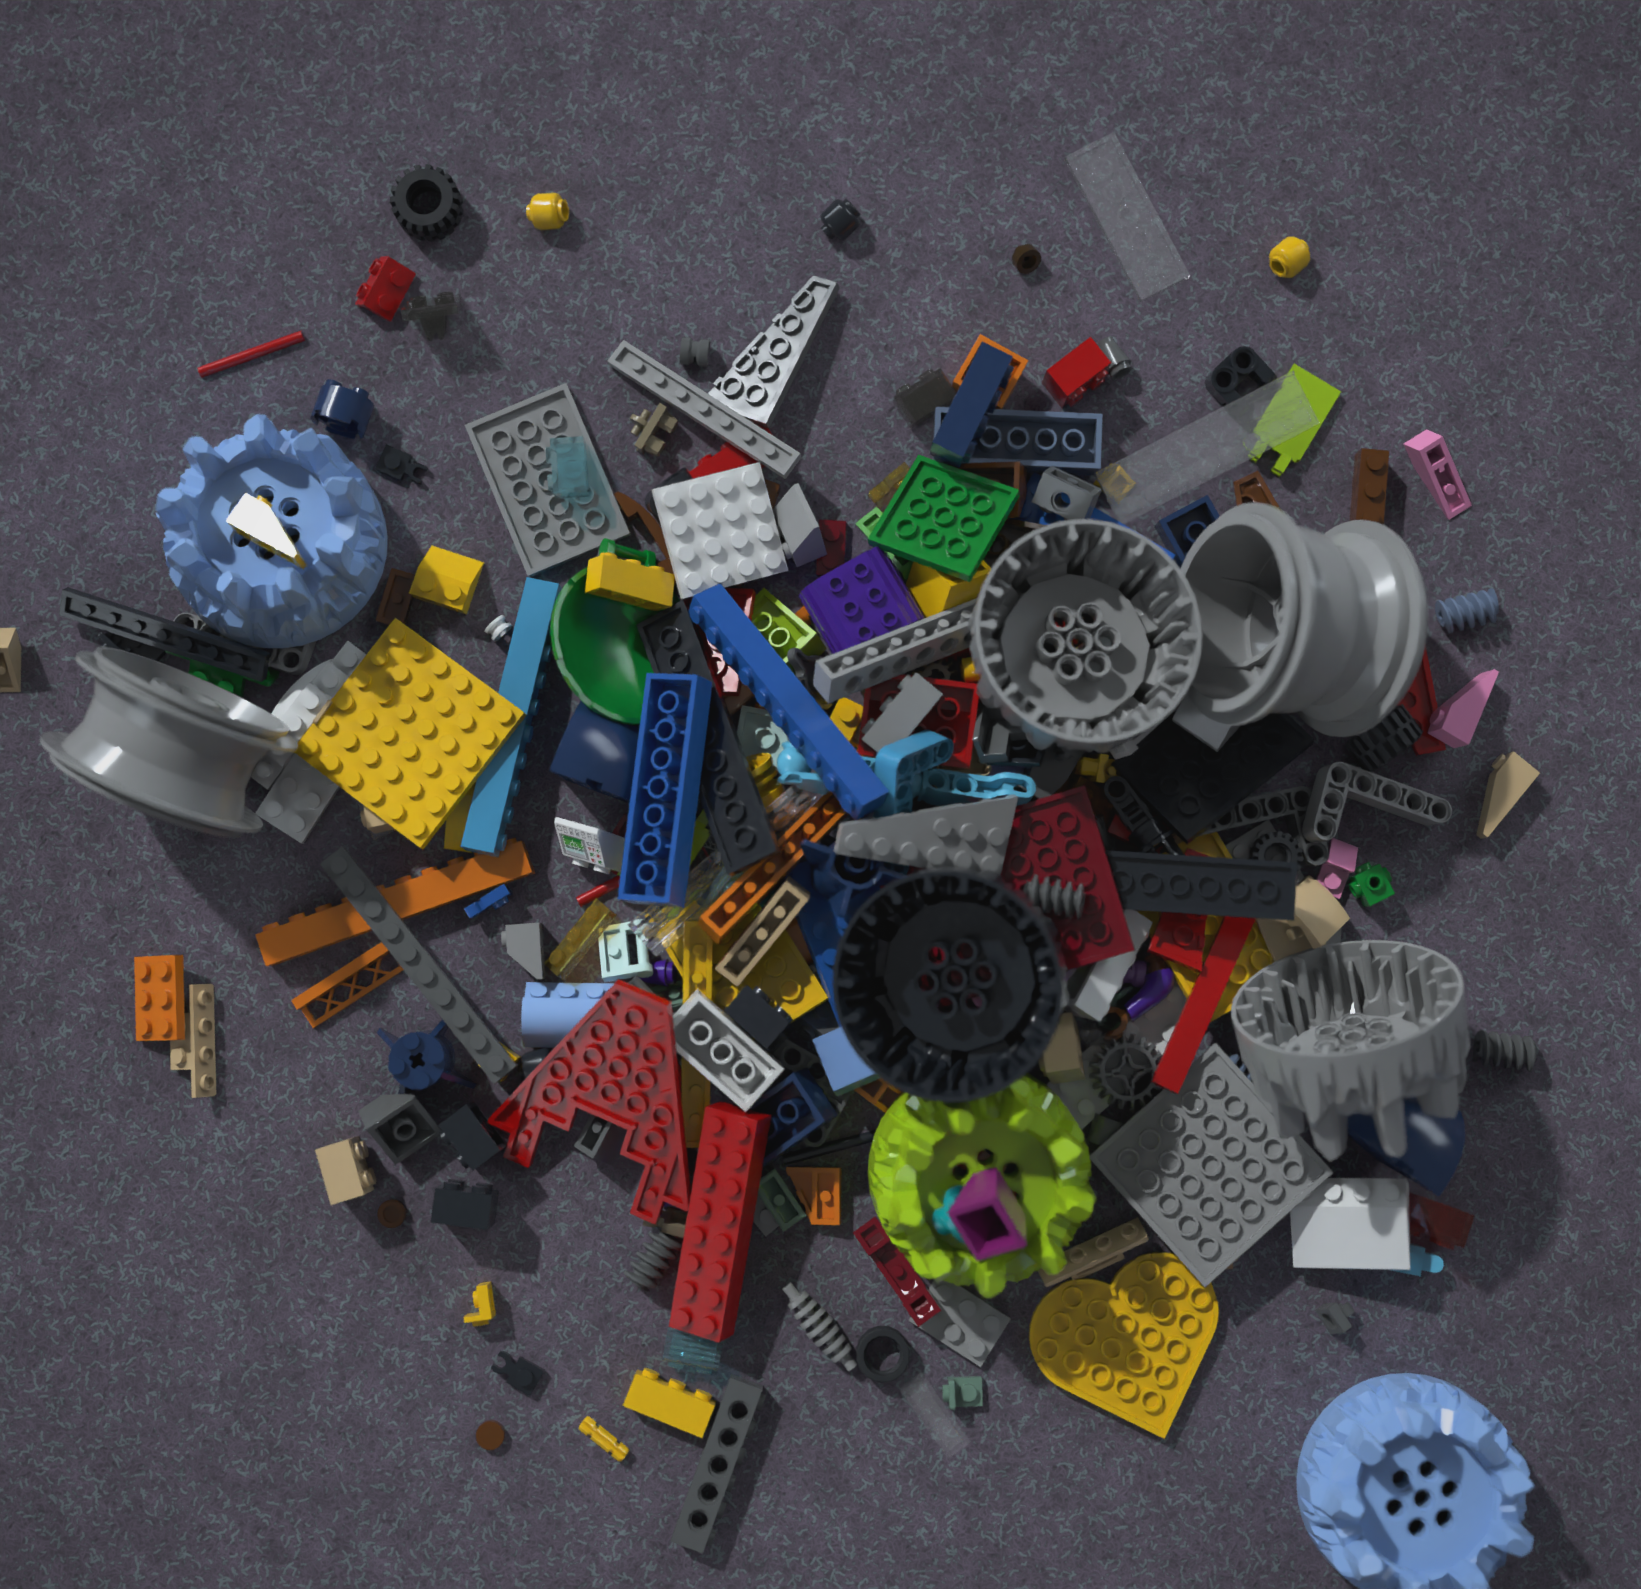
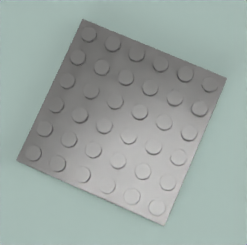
[1089,1043,1333,1287]

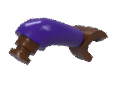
[1103,954,1175,1042]

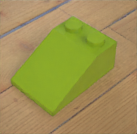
[751,588,827,676]

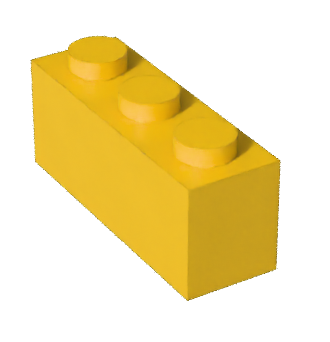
[585,552,675,612]
[623,1368,716,1438]

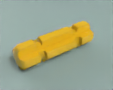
[579,1416,629,1462]

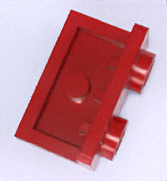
[355,256,416,322]

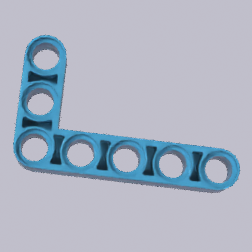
[873,729,954,875]

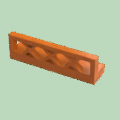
[291,942,404,1028]

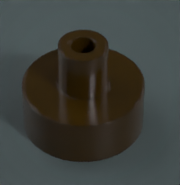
[1012,244,1041,274]

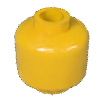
[526,193,569,230]
[1269,237,1310,278]

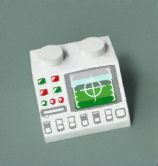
[554,817,625,874]

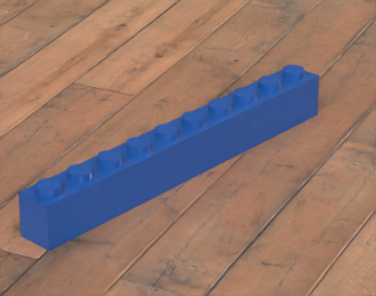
[689,583,889,820]

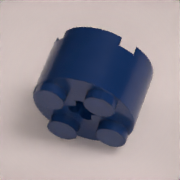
[310,379,374,439]

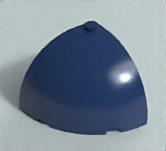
[550,701,640,804]
[1347,1096,1465,1197]

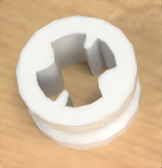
[485,615,513,642]

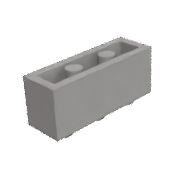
[861,672,943,753]

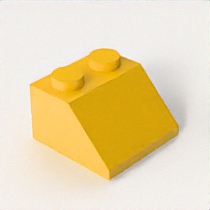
[409,546,484,615]

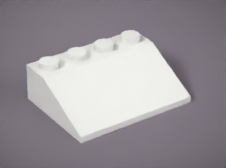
[1290,1178,1410,1270]

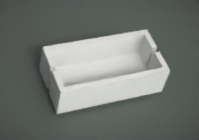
[1064,909,1153,1022]

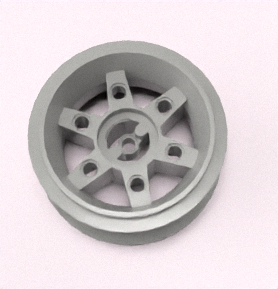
[40,647,298,837]

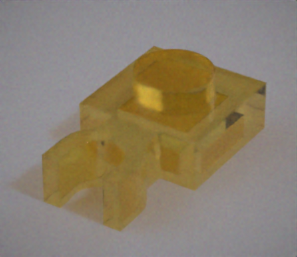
[868,462,910,504]

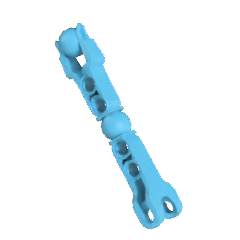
[777,741,1036,806]

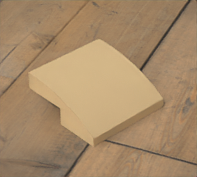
[1287,875,1350,949]

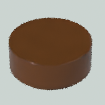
[377,1199,407,1228]
[476,1420,505,1450]

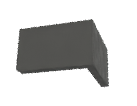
[973,700,1027,764]

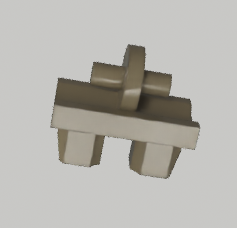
[629,403,679,457]

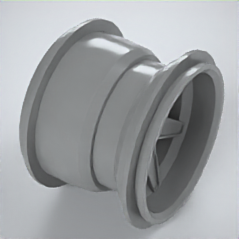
[1180,503,1428,737]

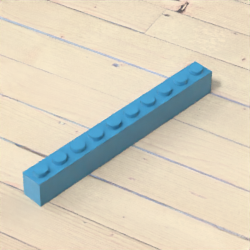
[461,577,562,857]

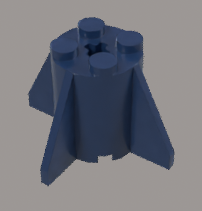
[800,811,907,918]
[377,1019,477,1094]

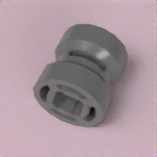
[680,337,710,367]

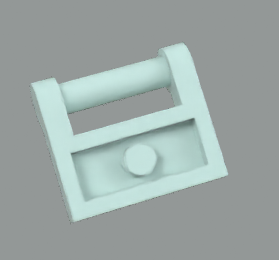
[597,920,653,982]

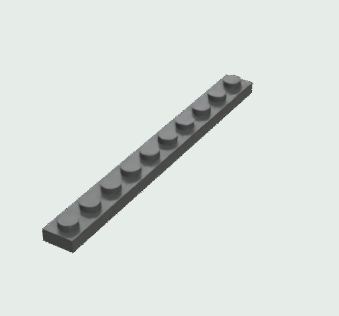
[320,846,518,1084]

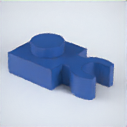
[464,884,513,919]

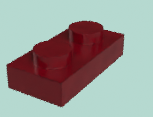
[816,520,846,576]

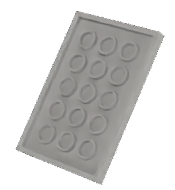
[465,383,631,578]

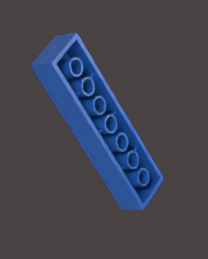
[618,673,713,908]

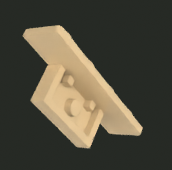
[170,984,216,1098]
[1038,1218,1149,1287]

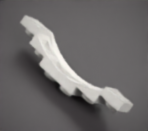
[251,641,366,790]

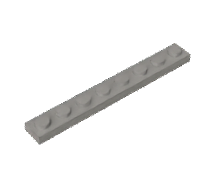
[607,340,802,479]

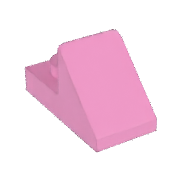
[1316,838,1358,899]

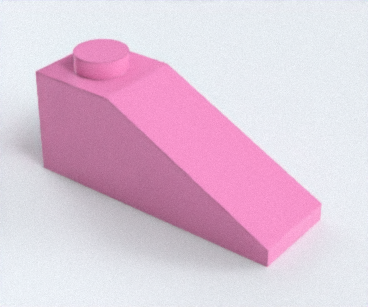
[1404,429,1472,520]
[1427,669,1499,748]

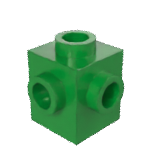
[1349,862,1395,907]

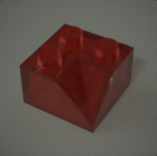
[1409,1192,1475,1250]

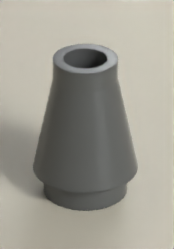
[1098,336,1132,380]

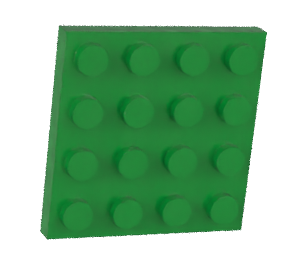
[868,455,1020,582]

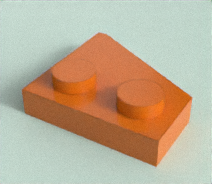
[786,1167,841,1225]

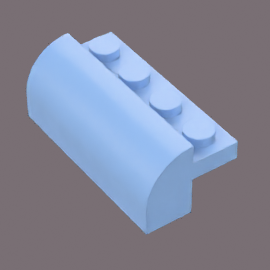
[521,982,614,1048]

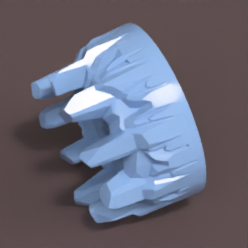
[156,414,388,648]
[1296,1373,1534,1589]

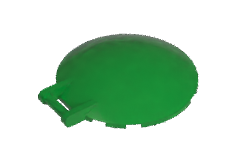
[551,538,681,725]

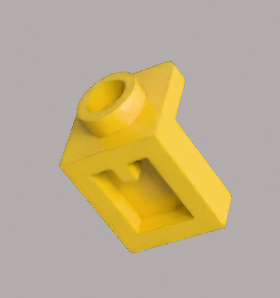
[463,1281,496,1326]

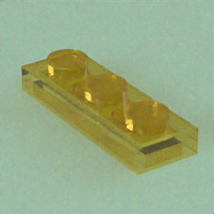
[544,898,617,981]

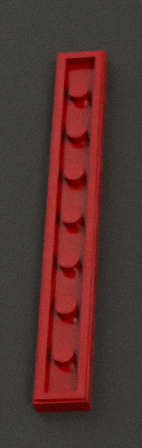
[1151,916,1256,1094]

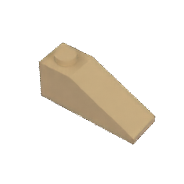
[1477,752,1540,839]

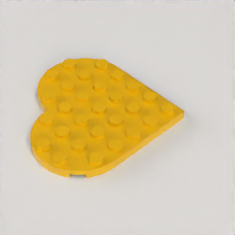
[1029,1252,1219,1439]

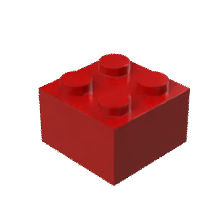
[1042,337,1111,408]

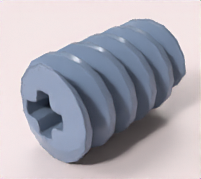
[1435,588,1499,634]

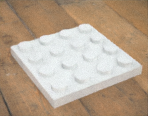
[651,462,788,599]

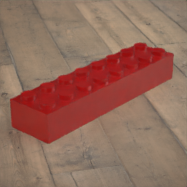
[669,1101,771,1343]

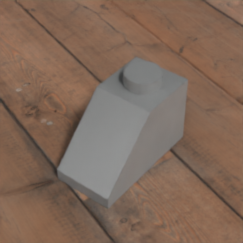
[501,923,545,979]

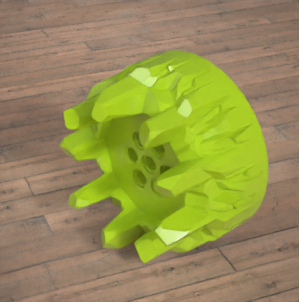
[868,1073,1096,1298]

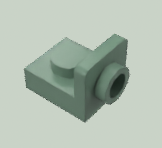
[942,1376,983,1410]

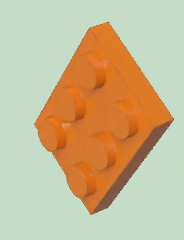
[134,955,185,1041]

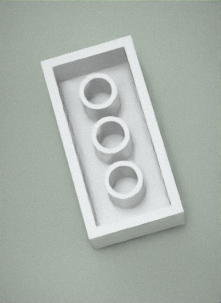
[673,988,784,1112]

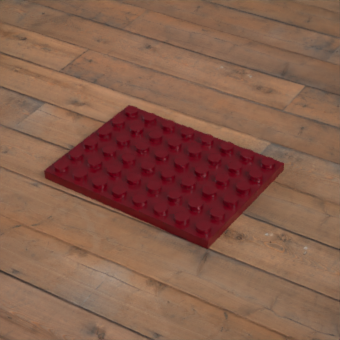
[879,785,1136,1007]

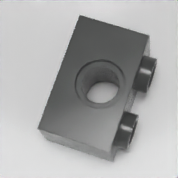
[1032,466,1102,521]

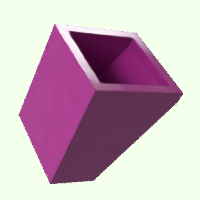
[947,1166,1027,1261]

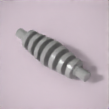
[782,1282,857,1371]

